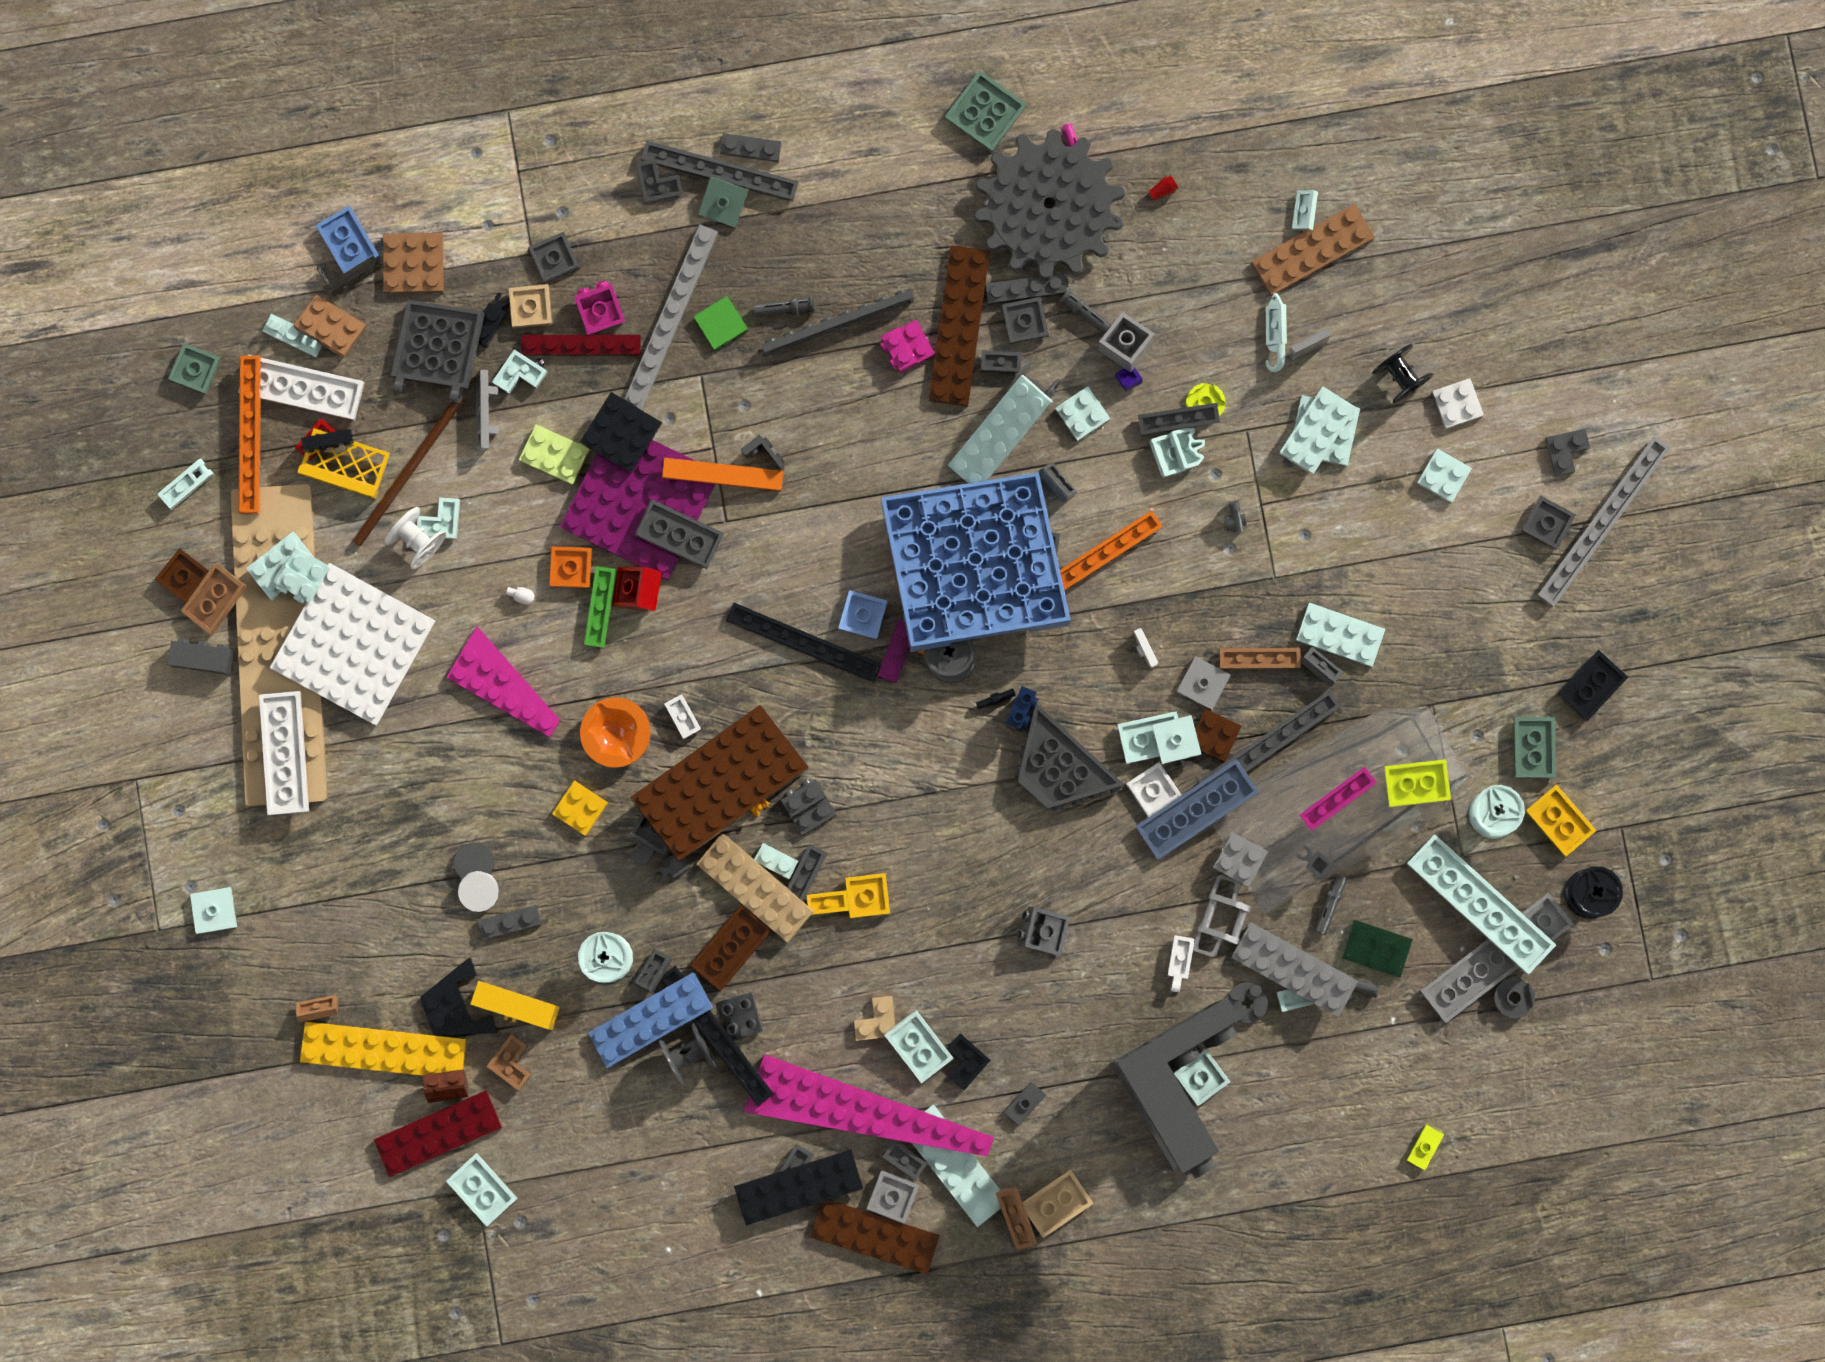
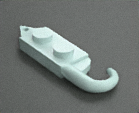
[1265,293,1287,372]

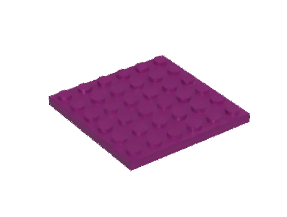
[560,440,716,580]

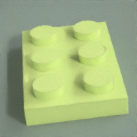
[519,424,590,486]

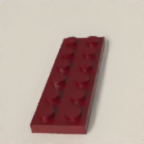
[374,1090,503,1177]

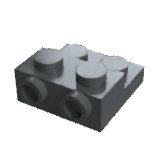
[781,779,837,836]
[1017,907,1070,956]

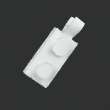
[1167,935,1195,993]

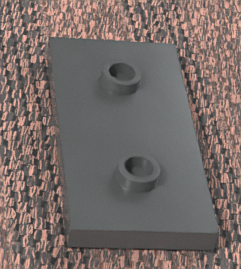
[634,499,724,570]

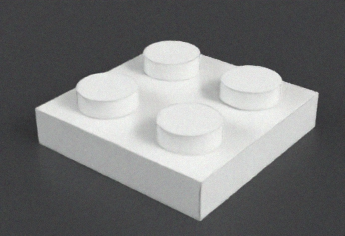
[1432,378,1484,430]

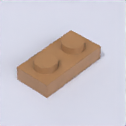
[296,995,338,1022]

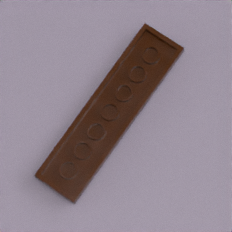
[929,245,990,406]

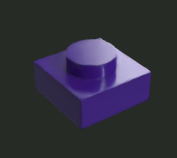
[1115,368,1143,392]

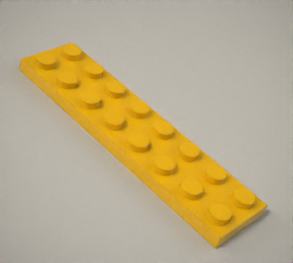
[300,1022,467,1076]

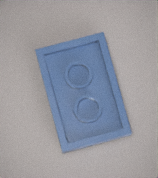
[316,206,380,277]

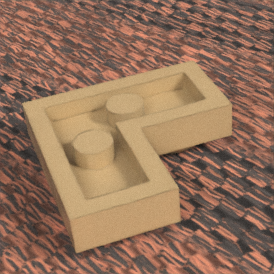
[854,996,895,1041]

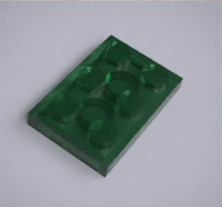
[1341,920,1413,978]

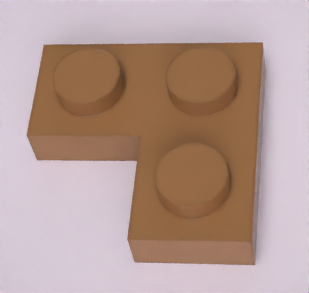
[486,1034,532,1091]

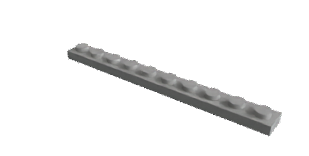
[624,224,718,410]
[1537,436,1671,607]

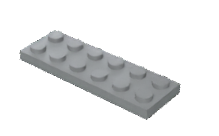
[1231,922,1359,1017]

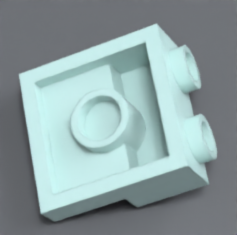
[274,546,330,604]

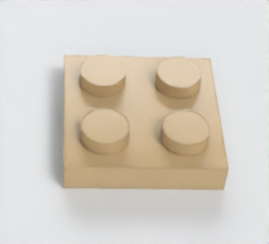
[509,284,552,328]

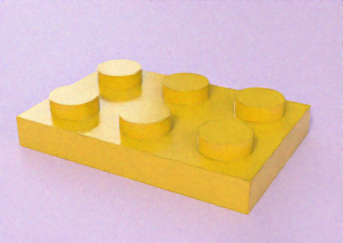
[1525,784,1597,857]

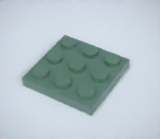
[944,70,1027,152]

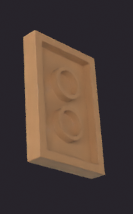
[294,295,366,358]
[181,563,247,635]

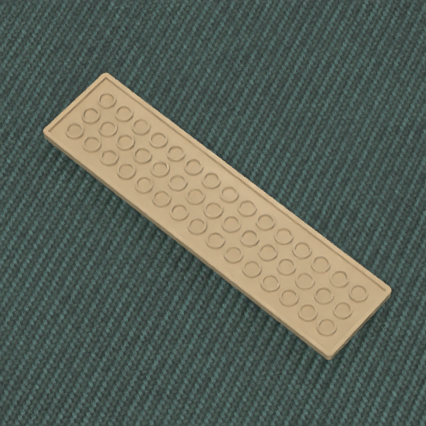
[231,484,327,807]

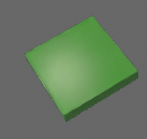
[693,296,748,351]

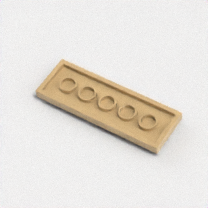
[697,833,814,943]

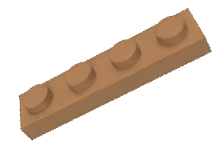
[1219,648,1301,669]

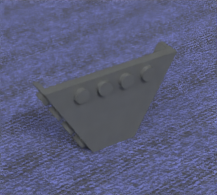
[1015,704,1125,811]

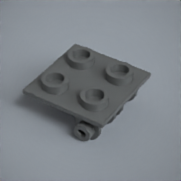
[717,992,763,1040]

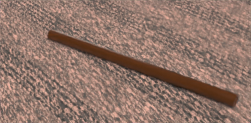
[353,399,464,547]

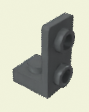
[741,435,785,471]

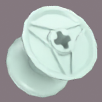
[1469,785,1525,839]
[578,932,633,983]

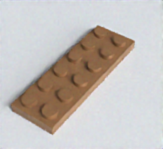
[1251,204,1375,296]

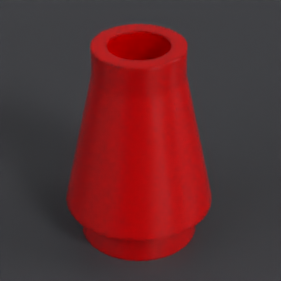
[1148,175,1179,201]

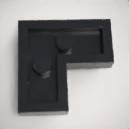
[947,1033,991,1091]

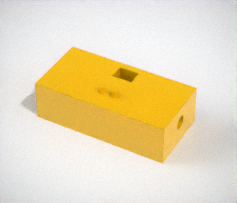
[471,981,560,1030]

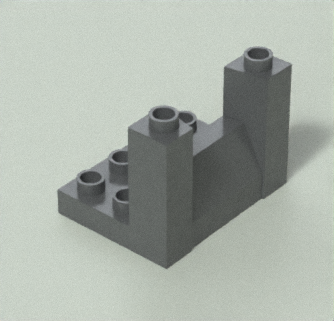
[1109,998,1240,1179]

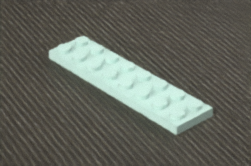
[1407,834,1556,975]

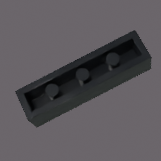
[301,429,354,453]

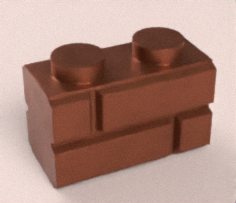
[423,1069,468,1103]

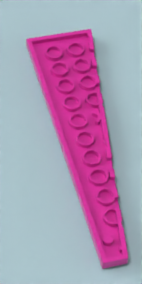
[744,1054,995,1157]

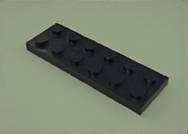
[734,1149,863,1226]

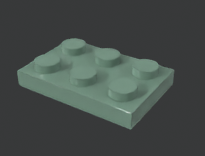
[1513,717,1556,778]

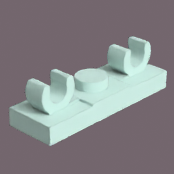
[262,314,323,358]

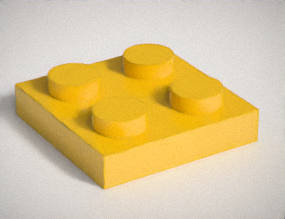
[552,780,608,836]
[845,873,890,918]

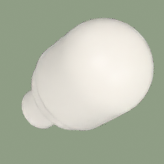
[506,587,534,605]

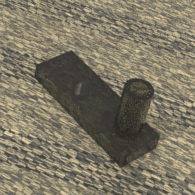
[316,256,381,300]

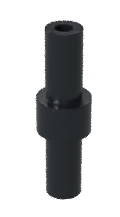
[976,688,1016,710]

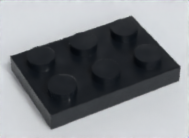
[1557,650,1628,722]

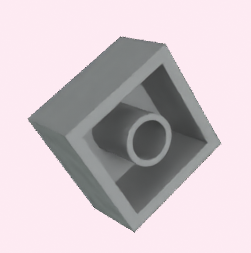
[1098,312,1155,373]

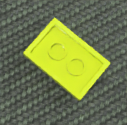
[1384,759,1451,807]

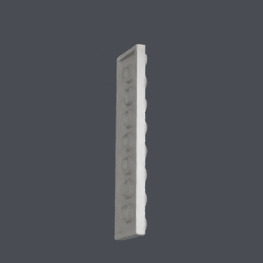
[1420,893,1574,1023]

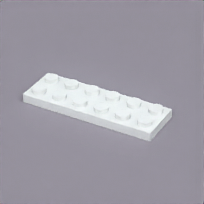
[238,355,364,421]
[259,691,309,816]

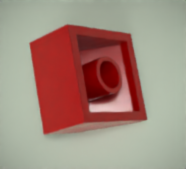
[612,567,662,611]

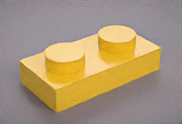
[807,890,849,915]

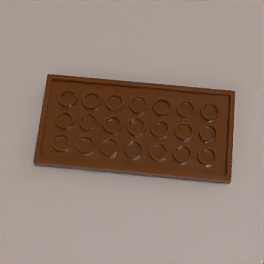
[630,705,809,862]

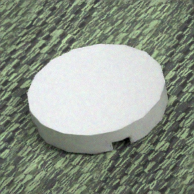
[458,871,499,912]

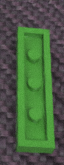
[584,566,616,649]

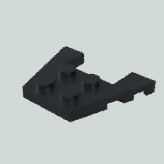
[420,958,498,1036]

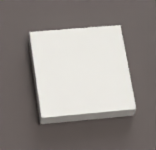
[1125,762,1181,817]

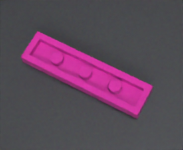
[1299,767,1377,831]

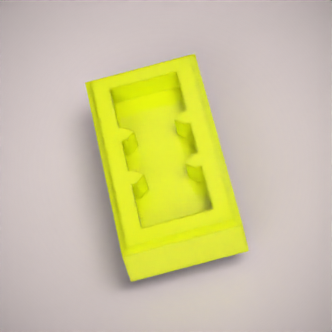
[1406,1124,1444,1170]

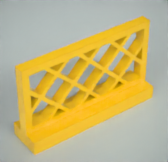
[297,428,390,500]

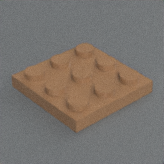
[383,233,444,294]

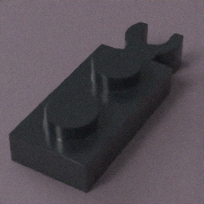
[478,293,510,348]

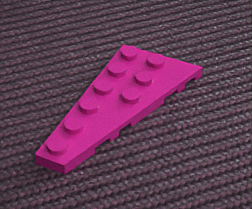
[446,626,561,738]

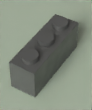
[167,638,234,675]

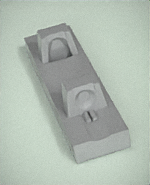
[476,370,499,452]

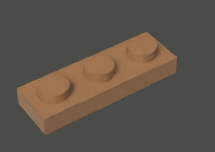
[996,1186,1037,1250]

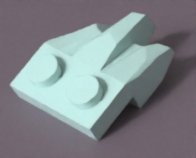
[1149,428,1205,478]

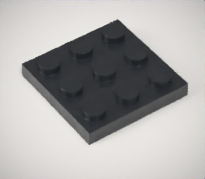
[580,392,662,474]

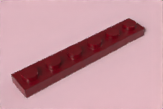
[521,335,641,356]

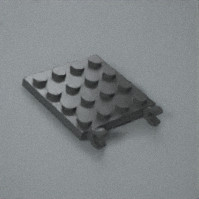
[391,300,485,403]

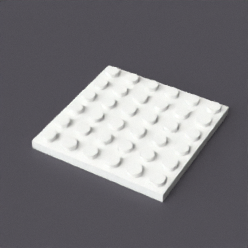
[270,563,436,726]

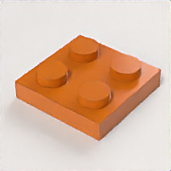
[549,546,592,589]

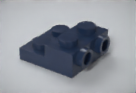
[1005,686,1039,732]

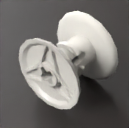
[384,507,447,569]

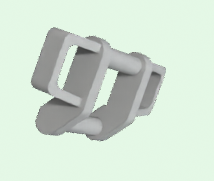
[1193,875,1251,958]

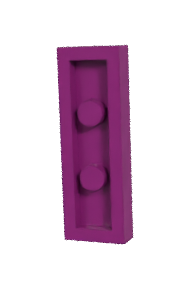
[877,620,910,683]

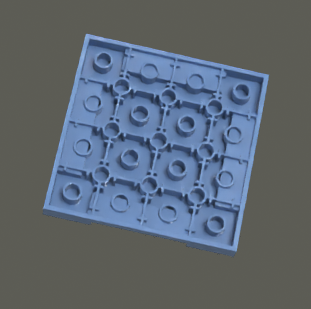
[881,472,1071,652]

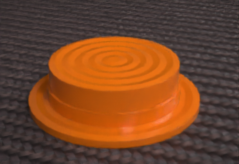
[580,697,651,768]

